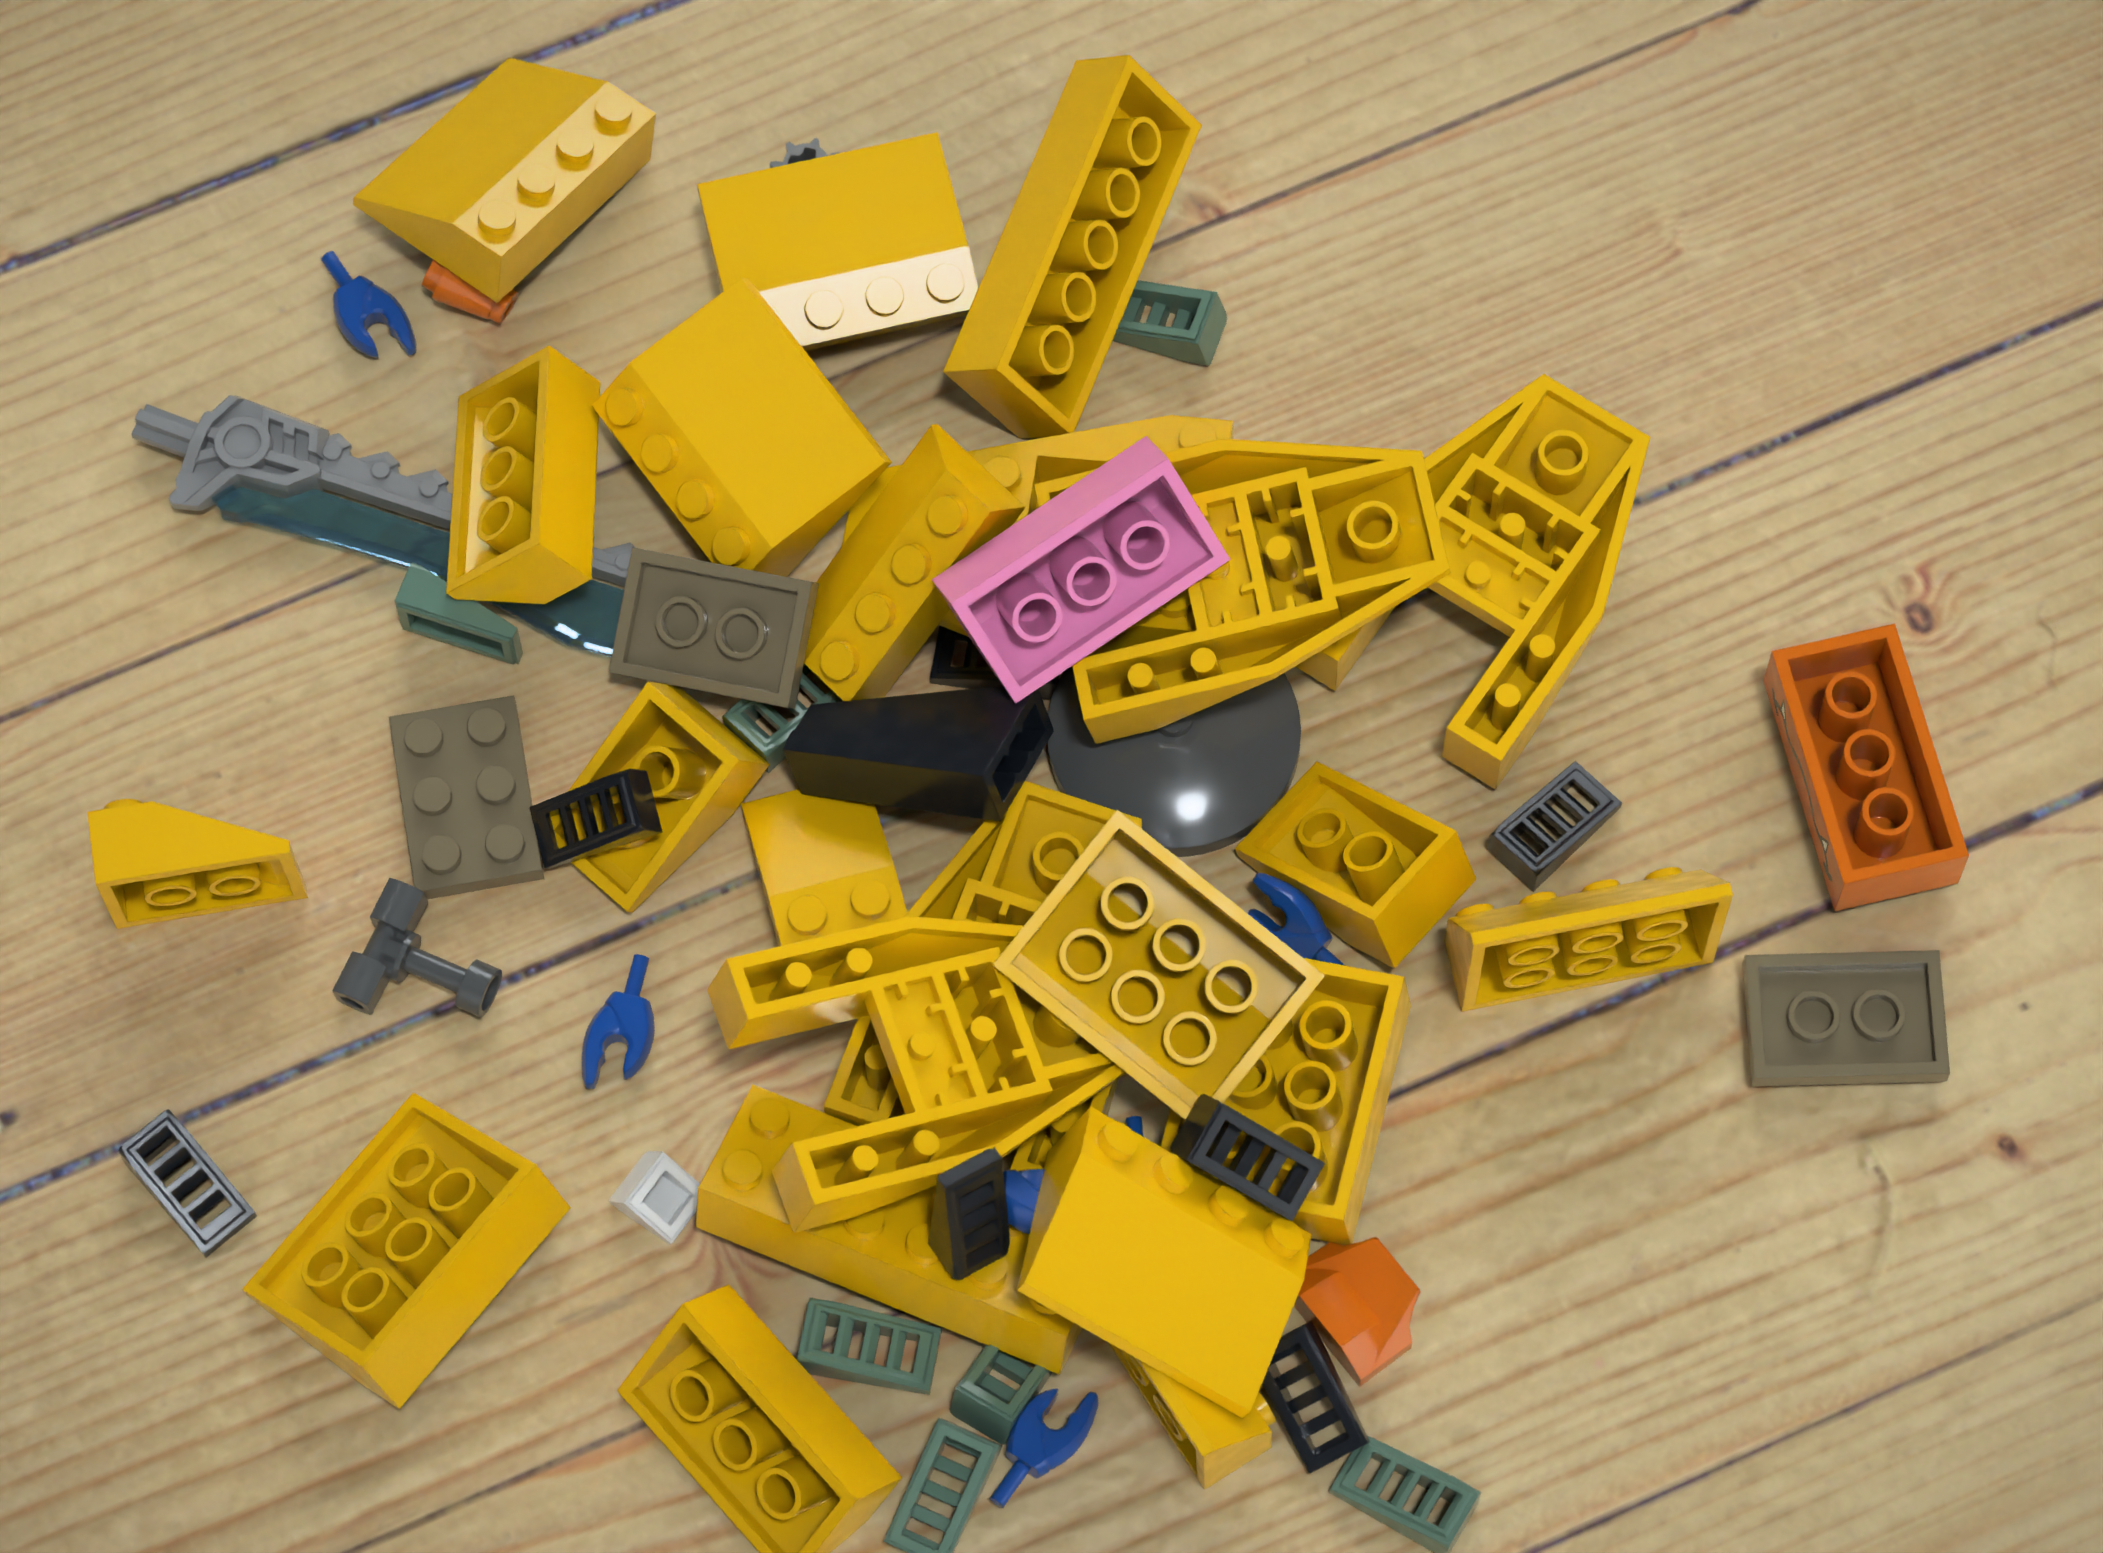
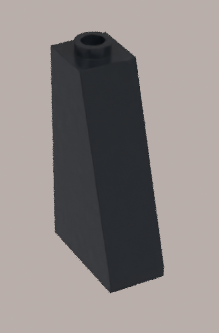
[783,686,1054,821]

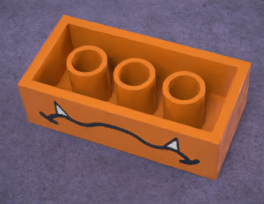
[1763,623,1969,912]

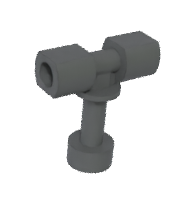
[332,878,502,1017]

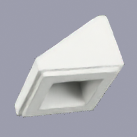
[609,1151,700,1244]

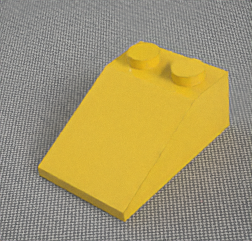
[551,681,770,912]
[1235,761,1477,968]
[741,789,907,946]
[87,799,308,929]

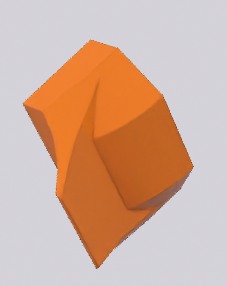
[1294,1237,1421,1387]

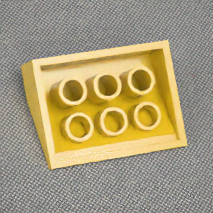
[353,57,656,303]
[697,132,978,351]
[592,278,892,577]
[993,809,1325,1120]
[1444,867,1733,1012]
[1160,958,1411,1245]
[242,1092,571,1409]
[1017,1107,1312,1419]

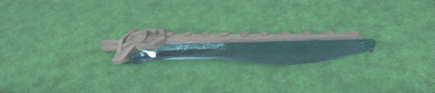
[132,395,635,657]

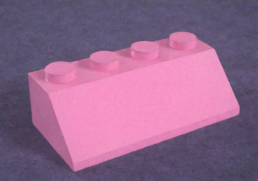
[932,436,1231,704]

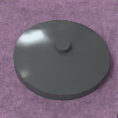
[1047,666,1301,857]

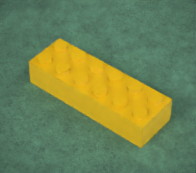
[943,55,1202,439]
[696,1084,1082,1375]

